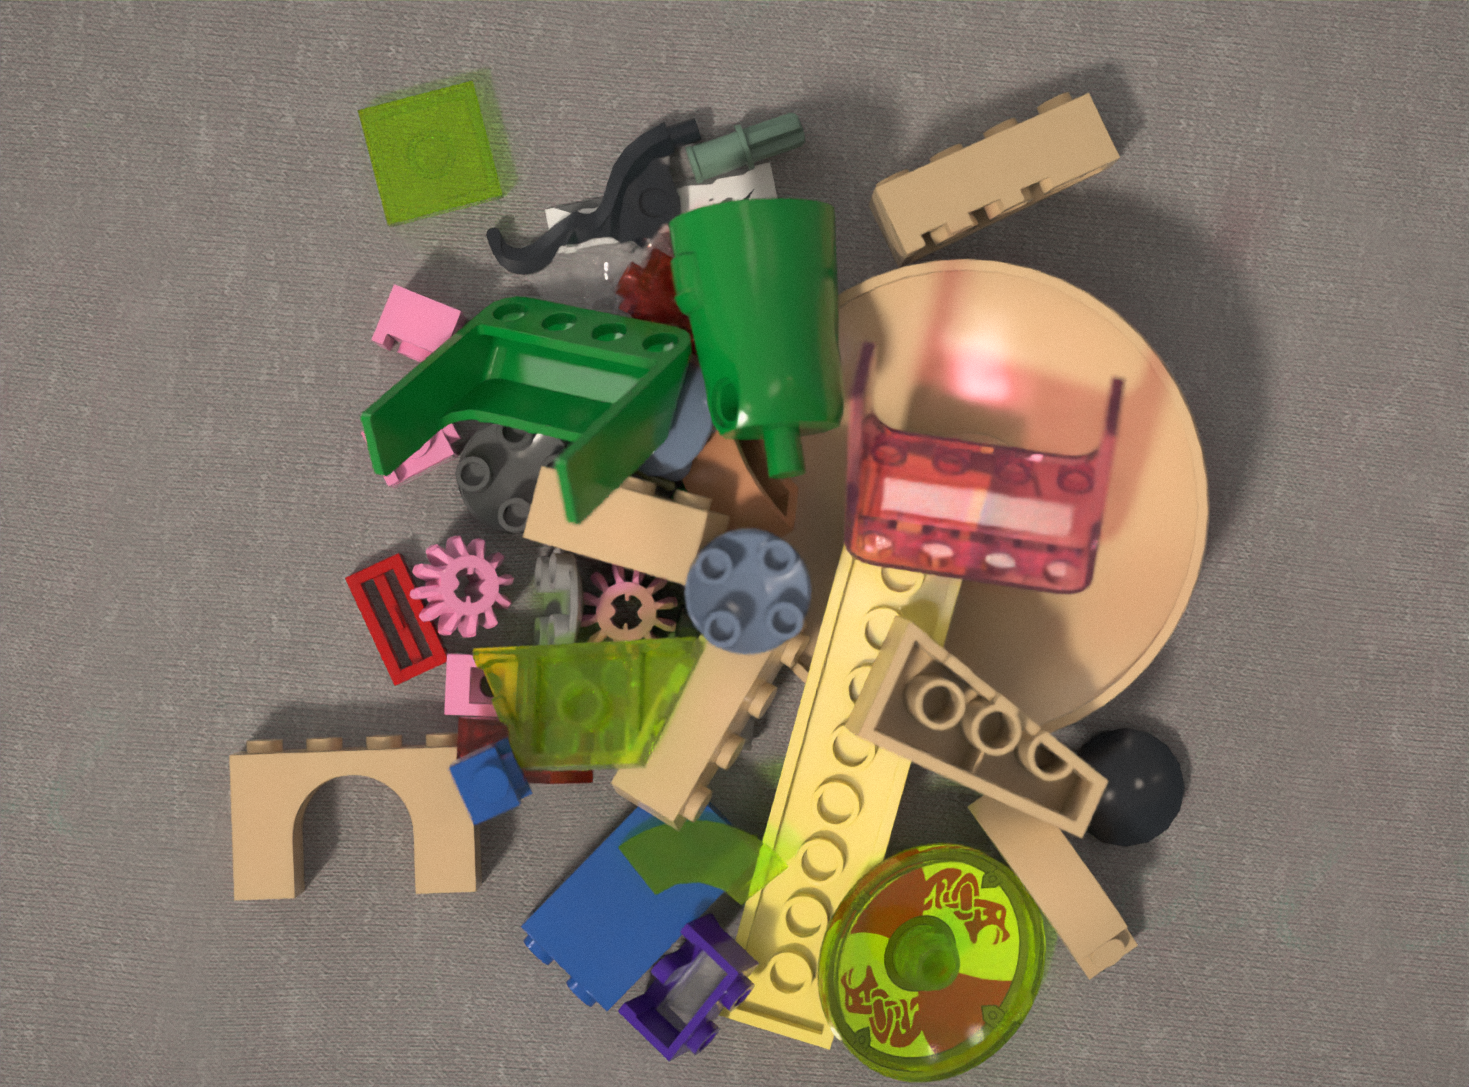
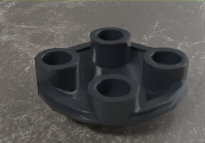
[1076,728,1185,847]

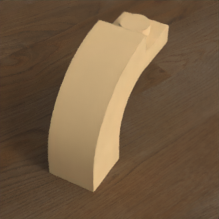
[968,794,1138,980]

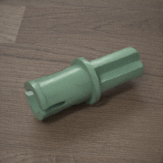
[685,113,805,184]

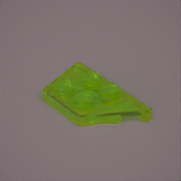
[473,637,703,772]

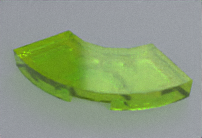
[618,820,789,905]

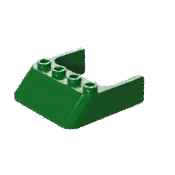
[361,296,692,525]

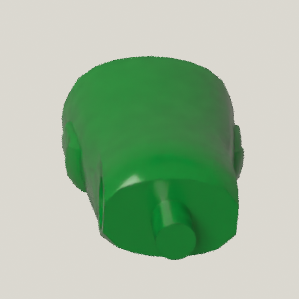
[669,198,845,479]

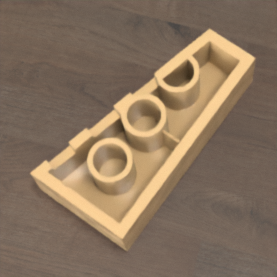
[869,92,1120,268]
[844,615,1108,838]
[611,619,810,831]

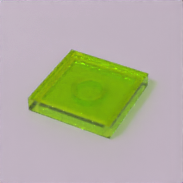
[358,80,504,228]

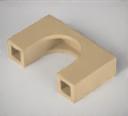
[229,732,482,901]

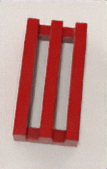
[345,553,448,686]

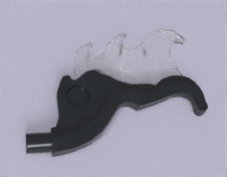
[486,118,702,316]

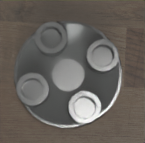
[455,423,569,534]

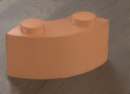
[682,431,799,538]

